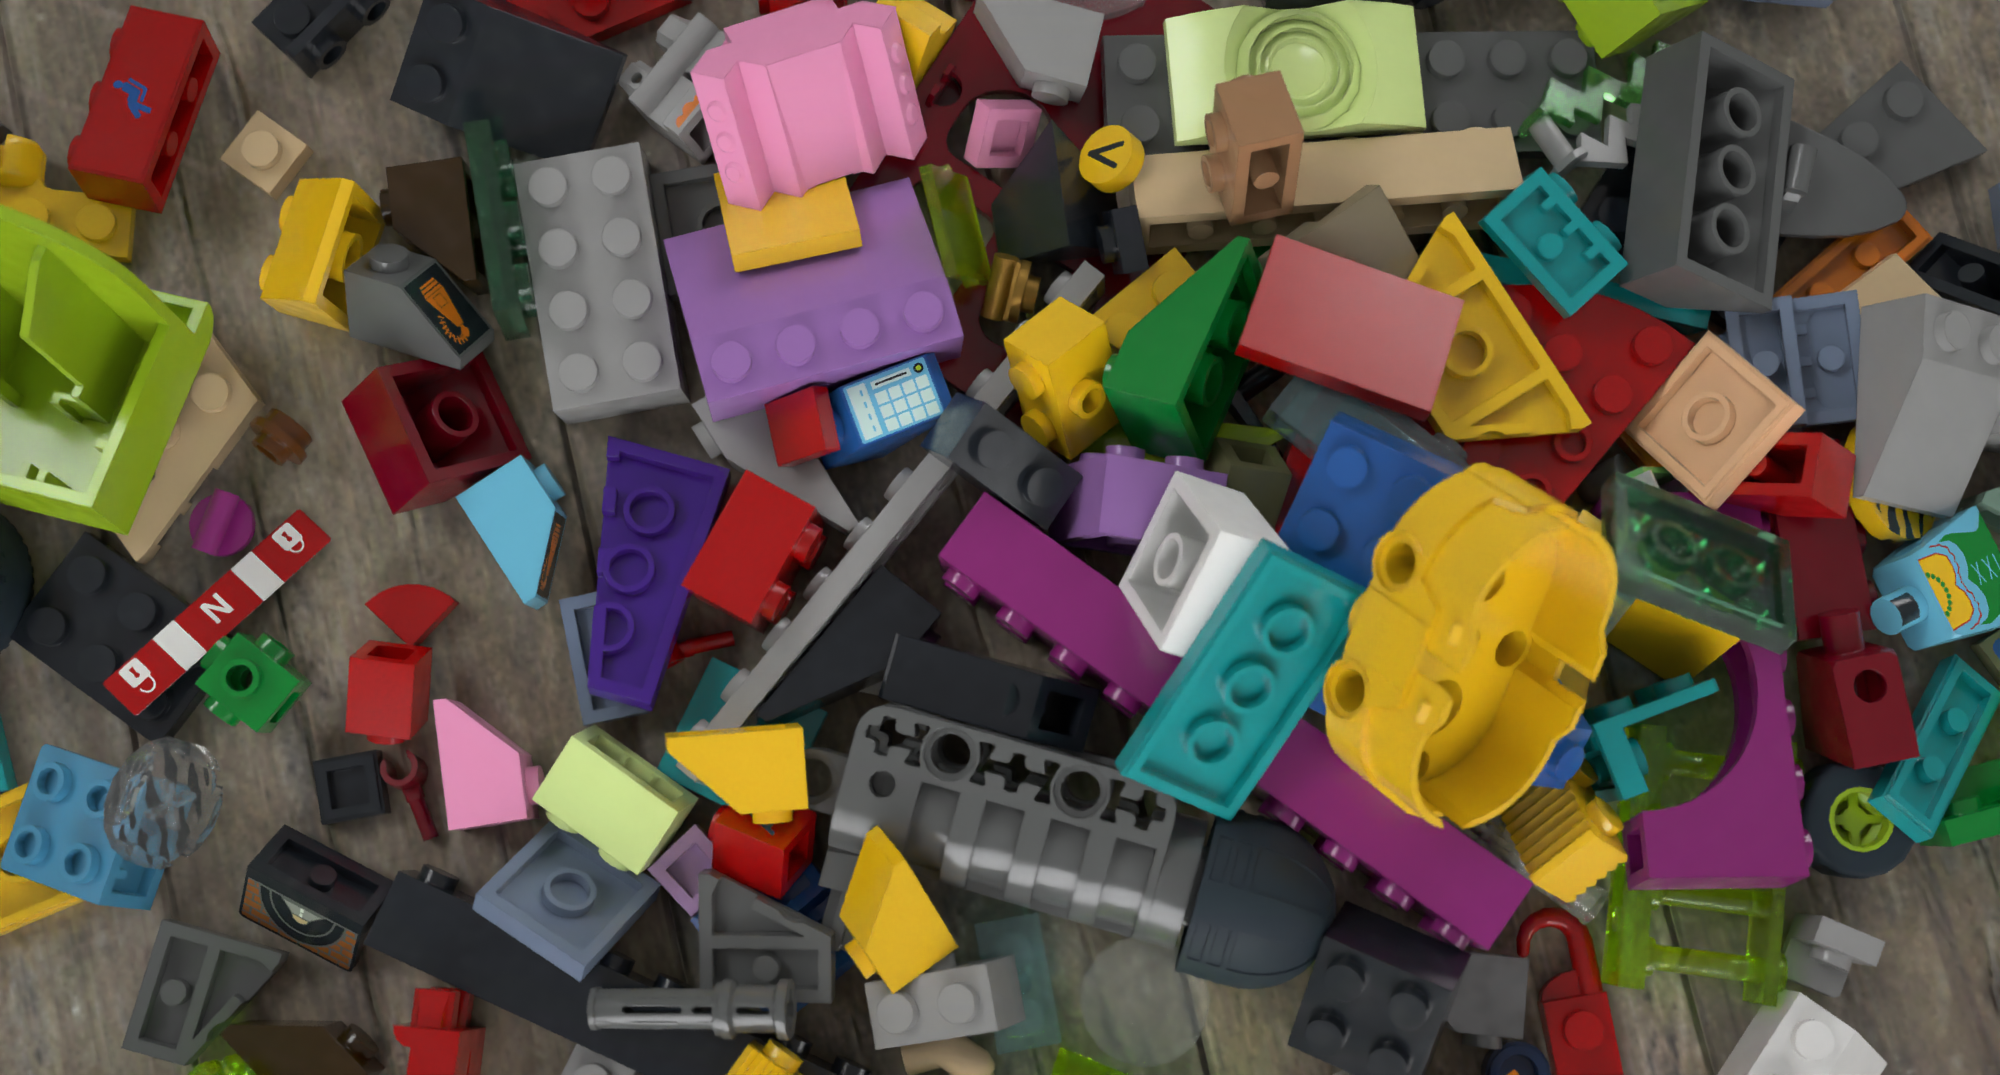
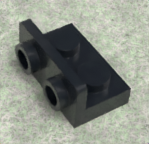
[251,0,390,79]

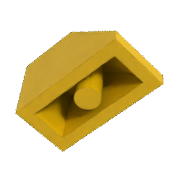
[665,723,808,824]
[839,825,958,994]

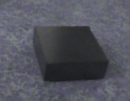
[312,749,391,825]

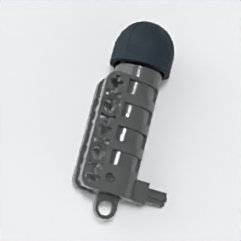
[805,701,1336,989]

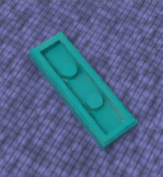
[1867,654,2000,843]

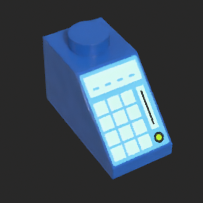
[821,352,952,470]

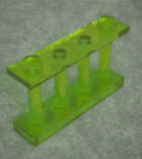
[1601,723,1804,1007]

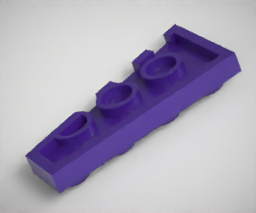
[587,436,731,711]

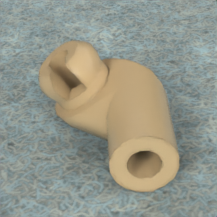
[900,1036,995,1075]

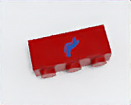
[67,5,221,214]

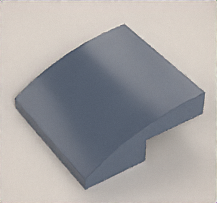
[1724,290,1861,429]

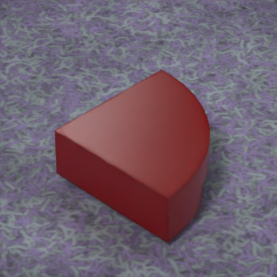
[365,584,459,646]

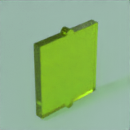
[919,164,991,288]

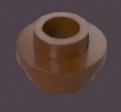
[249,408,312,466]

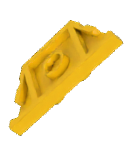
[1406,211,1592,444]

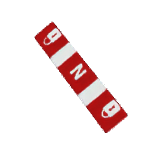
[103,510,331,715]

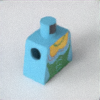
[1870,505,2000,651]

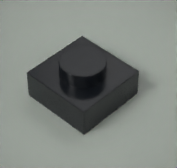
[1095,205,1149,275]

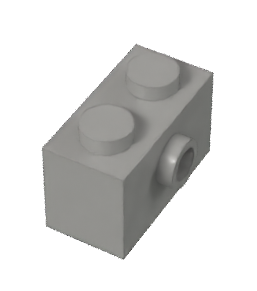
[864,952,1026,1050]

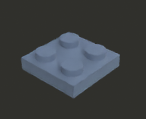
[472,821,661,982]

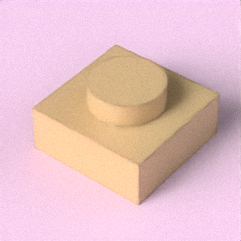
[220,110,314,201]

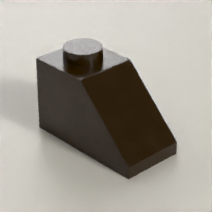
[379,157,490,295]
[220,1020,385,1075]

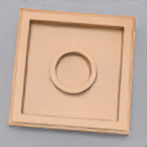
[1624,330,1805,511]

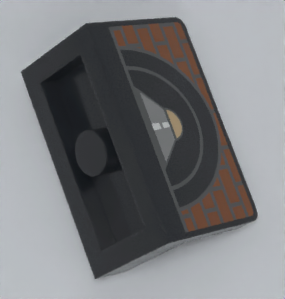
[239,824,393,972]

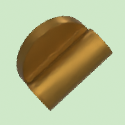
[981,253,1041,324]

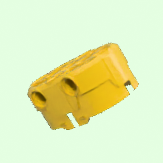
[1323,463,1618,829]

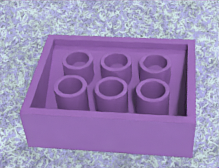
[663,177,964,422]

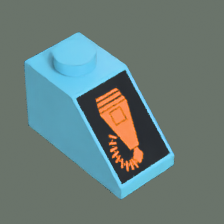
[456,455,567,610]

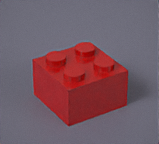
[681,469,828,634]

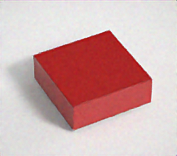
[764,386,841,467]

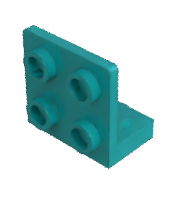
[1478,167,1628,319]
[1582,672,1720,802]

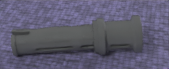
[587,978,797,1040]

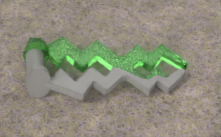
[1517,40,1670,177]

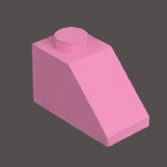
[433,698,545,831]

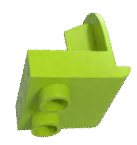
[0,205,214,536]

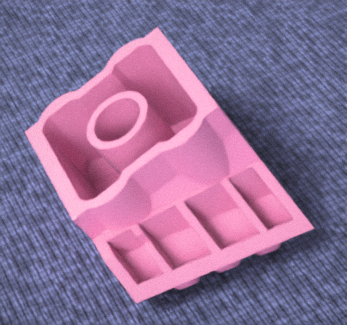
[690,0,927,211]

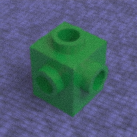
[195,632,312,733]

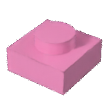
[963,99,1042,168]

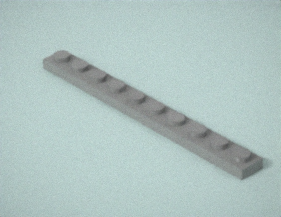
[675,261,1105,786]

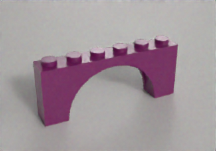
[1589,492,1813,890]

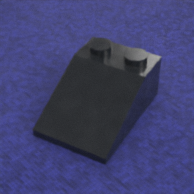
[390,0,628,159]

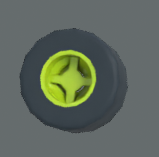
[1800,762,1915,879]

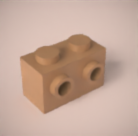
[1201,70,1304,227]

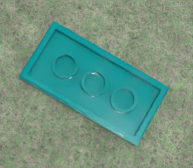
[1114,537,1367,821]

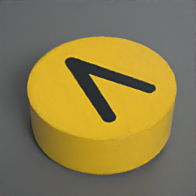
[1079,125,1145,193]

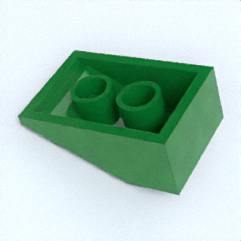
[1102,236,1262,464]

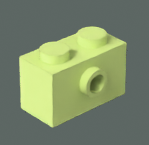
[532,724,699,875]

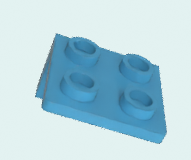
[0,744,188,910]

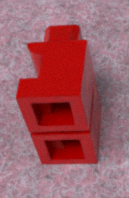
[393,986,486,1075]

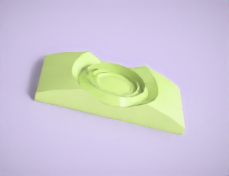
[1163,0,1427,146]

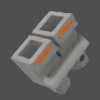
[618,12,725,165]

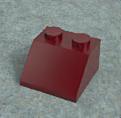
[341,351,532,515]

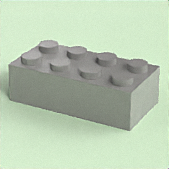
[513,142,691,425]

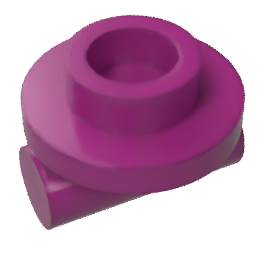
[189,488,256,557]

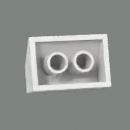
[1717,987,1888,1075]

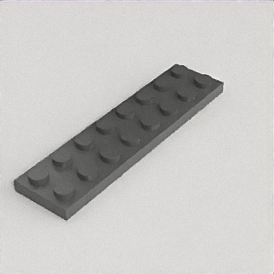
[1100,30,1602,159]

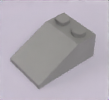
[1853,293,2000,519]

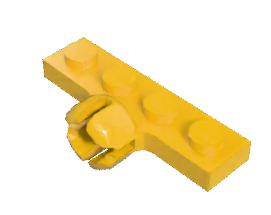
[0,134,136,263]

